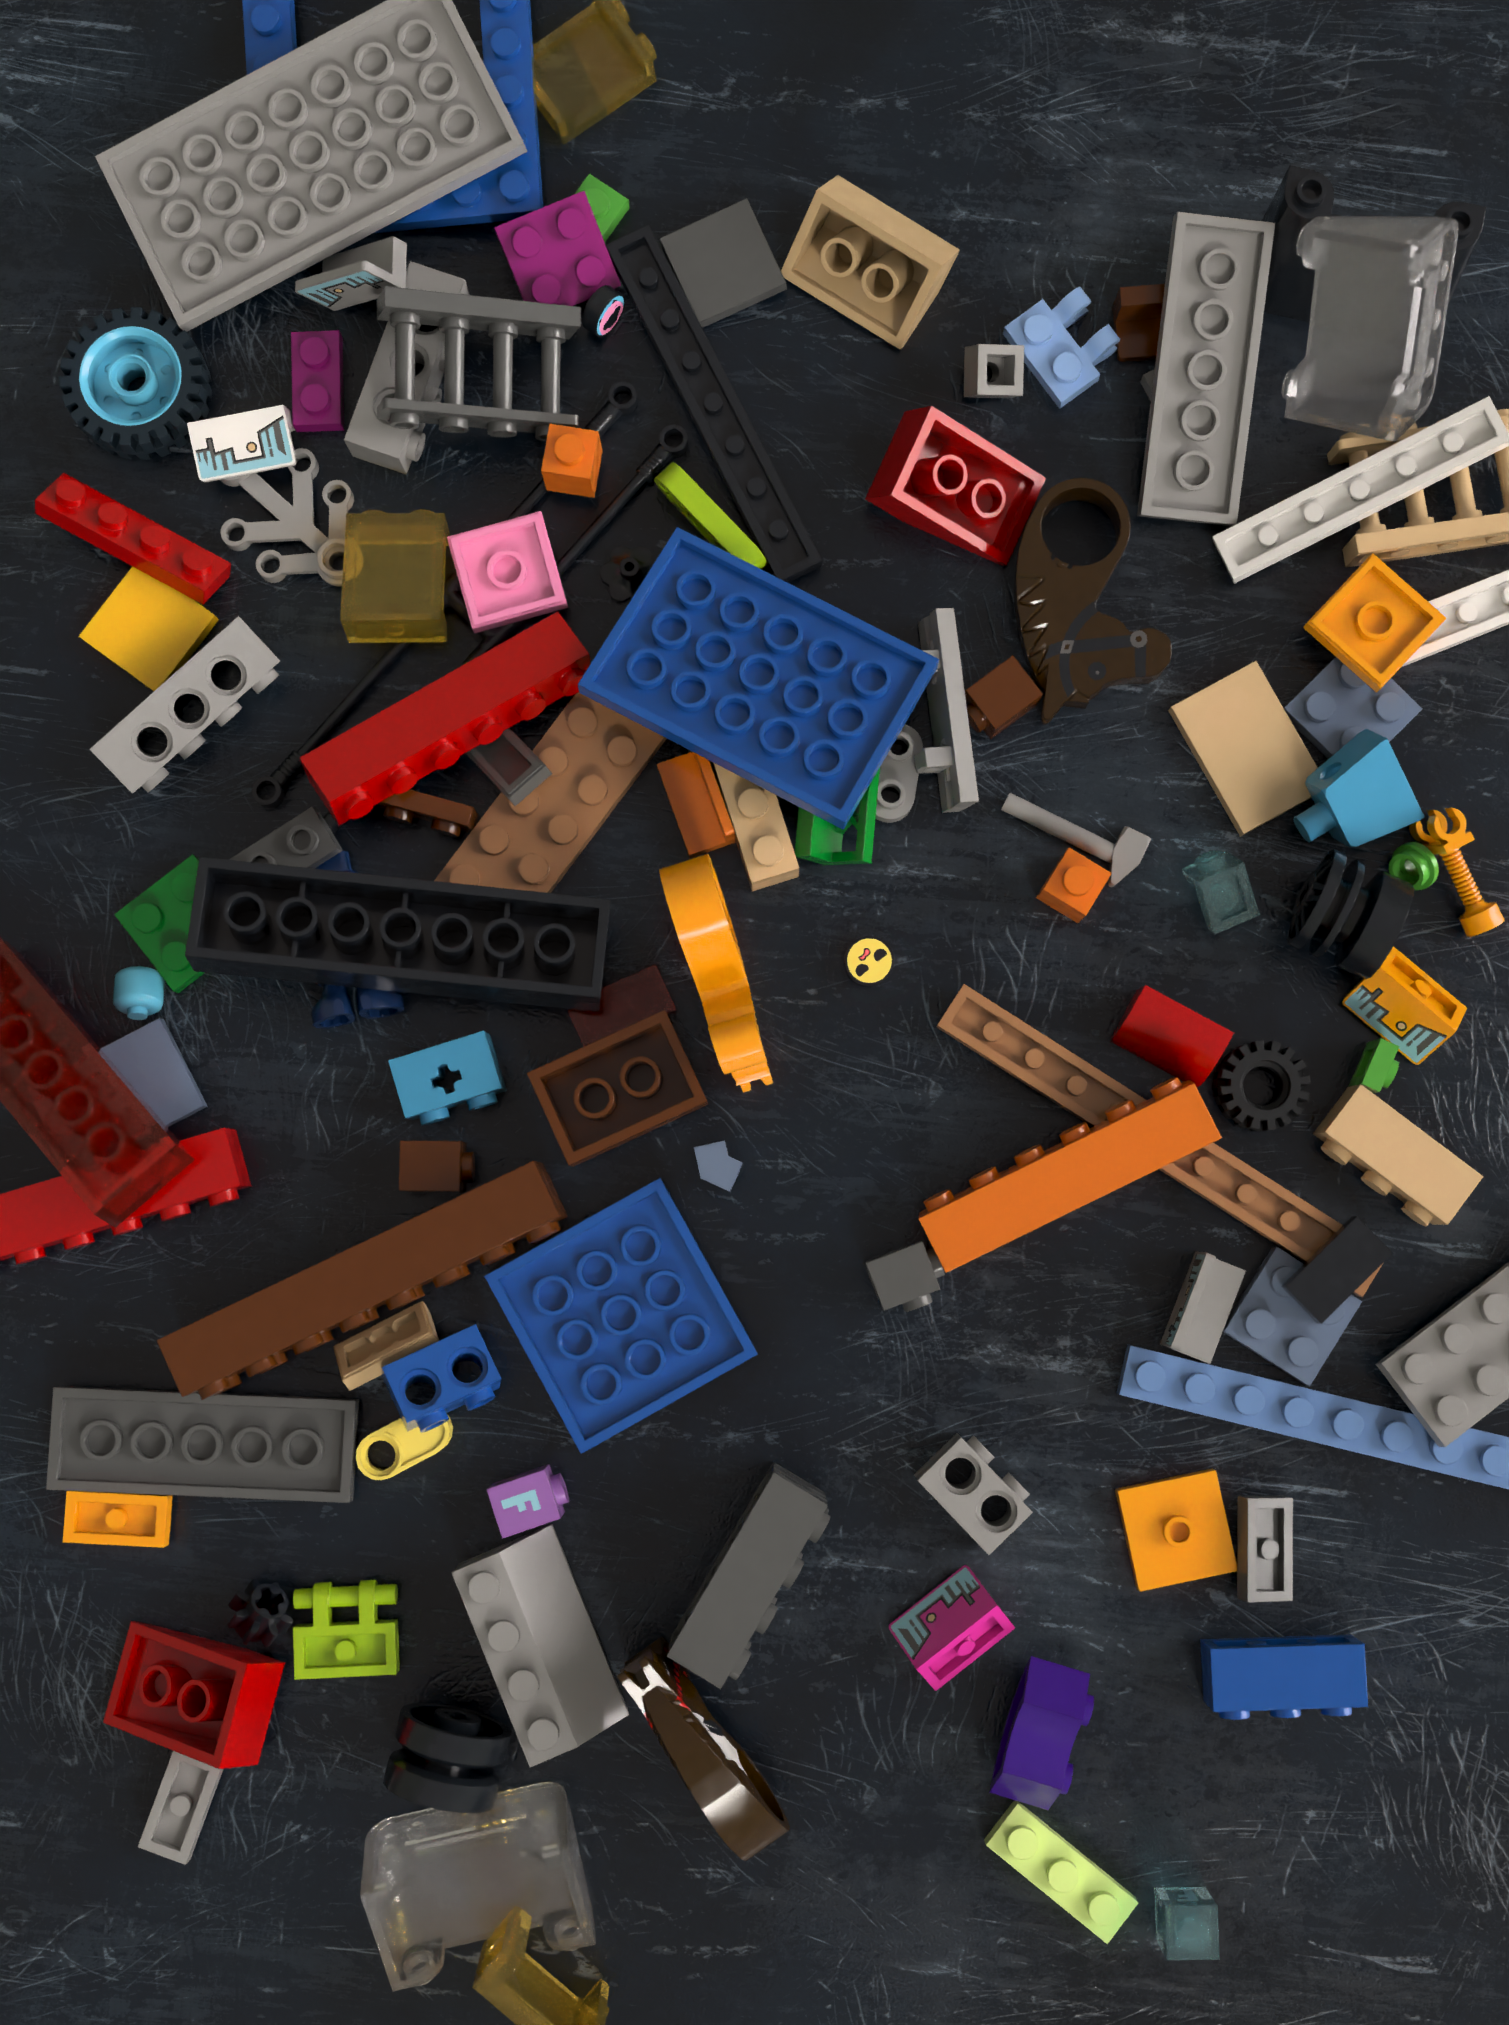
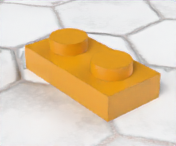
[63,1491,173,1548]

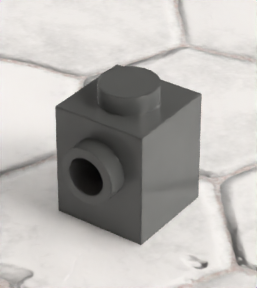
[864,1241,945,1312]

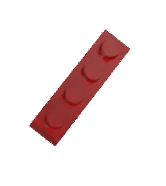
[35,473,231,605]

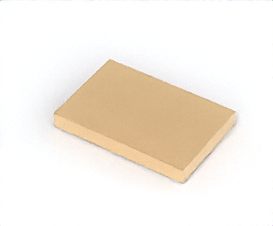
[1168,661,1318,837]

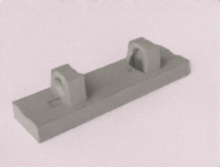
[914,608,979,813]

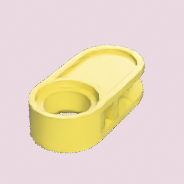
[356,1414,453,1480]

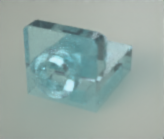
[1182,850,1260,934]

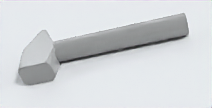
[1001,793,1151,887]

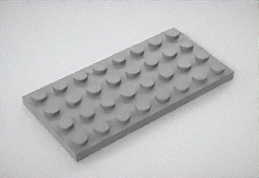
[95,0,528,332]

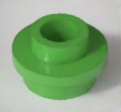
[1389,842,1439,890]

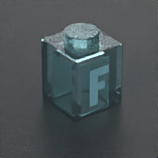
[1154,1887,1220,1960]

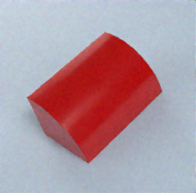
[1110,985,1234,1088]

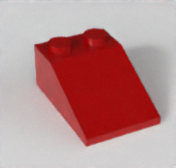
[865,406,1046,566]
[103,1621,285,1769]

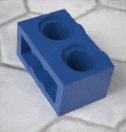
[382,1324,501,1433]

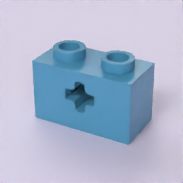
[388,1031,507,1126]

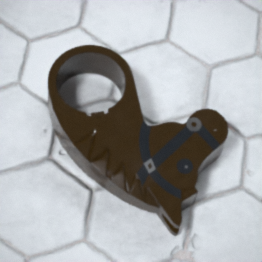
[1014,478,1172,725]

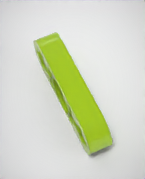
[654,462,768,570]

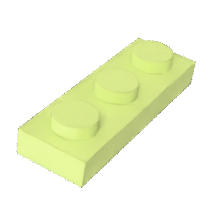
[984,1800,1139,1944]

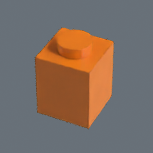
[541,424,603,498]
[1036,847,1112,923]

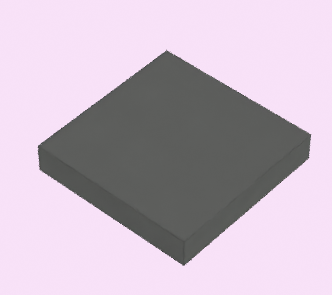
[660,198,787,328]

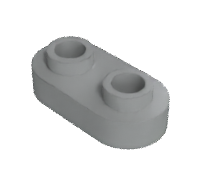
[876,724,923,823]

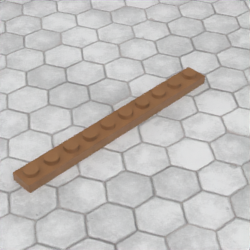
[936,984,1383,1297]

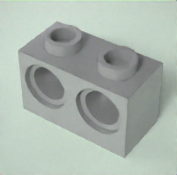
[914,1433,1033,1555]

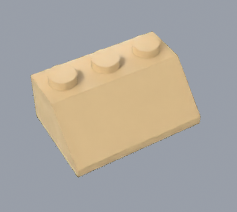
[781,175,960,349]

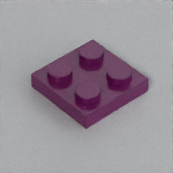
[494,191,621,306]

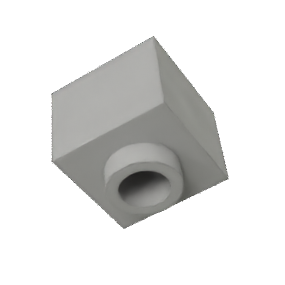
[964,344,1024,398]

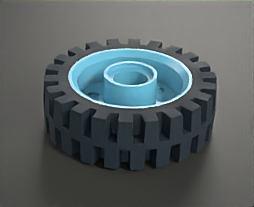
[59,307,212,460]

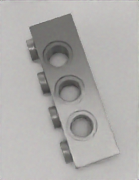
[344,261,470,475]
[90,616,280,794]

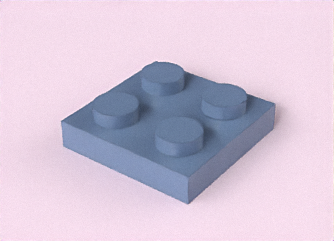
[1284,657,1422,759]
[1223,1246,1362,1387]

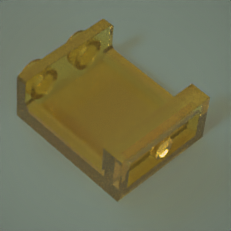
[532,0,657,145]
[340,509,450,643]
[472,1904,609,2025]

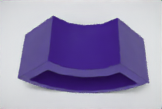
[989,1656,1094,1810]

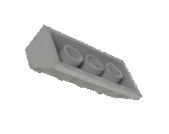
[451,1524,629,1767]

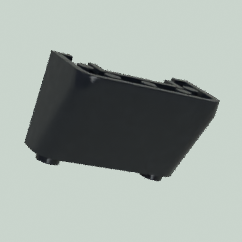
[1262,165,1487,344]

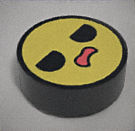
[844,936,894,987]

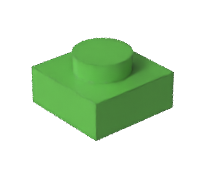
[575,174,630,242]
[1348,1038,1400,1093]

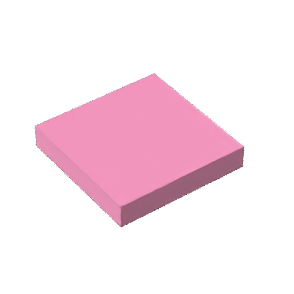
[447,511,568,634]

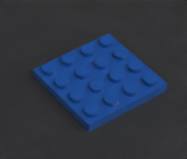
[484,1178,758,1454]

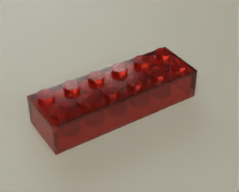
[0,936,195,1228]

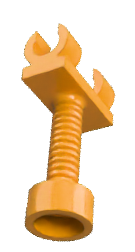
[1409,808,1505,937]

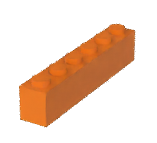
[918,1077,1222,1273]

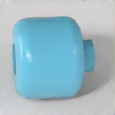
[113,966,165,1020]

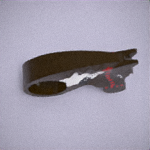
[617,1636,790,1861]

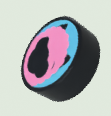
[582,285,625,338]

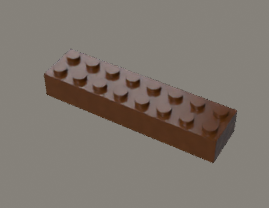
[156,1161,568,1400]

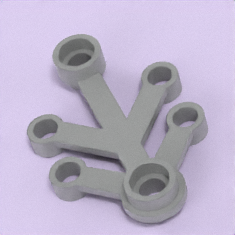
[220,448,364,586]

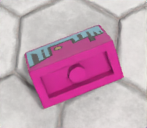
[889,1565,1015,1691]

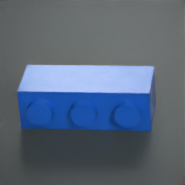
[1200,1634,1368,1720]

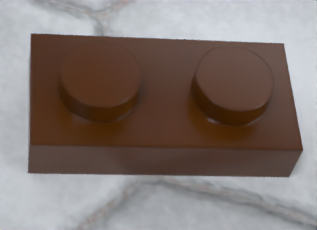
[377,790,479,837]

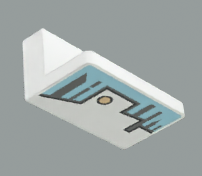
[187,405,297,482]

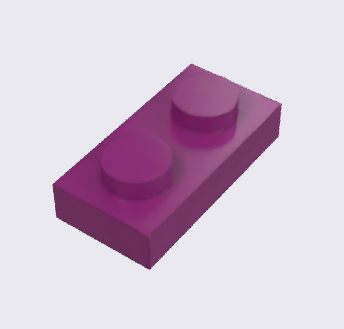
[291,330,344,432]

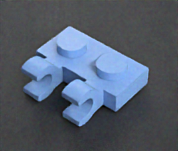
[1003,286,1120,409]

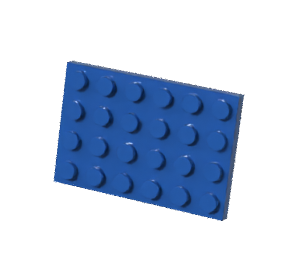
[578,527,939,830]

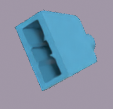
[1293,729,1425,848]

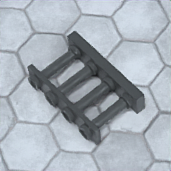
[377,286,581,441]

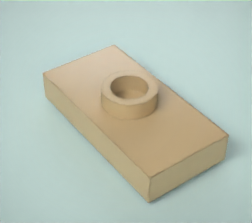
[333,1301,439,1391]

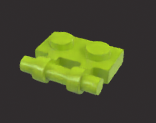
[293,1580,400,1680]

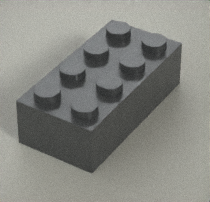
[667,1461,831,1689]

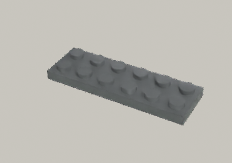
[46,1386,359,1503]

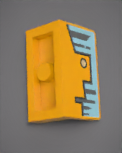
[1342,946,1467,1065]

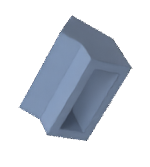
[694,1140,743,1192]

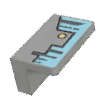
[295,236,407,311]
[1160,1252,1246,1364]

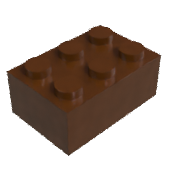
[527,1010,709,1167]

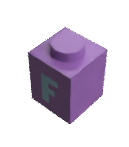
[486,1464,569,1539]

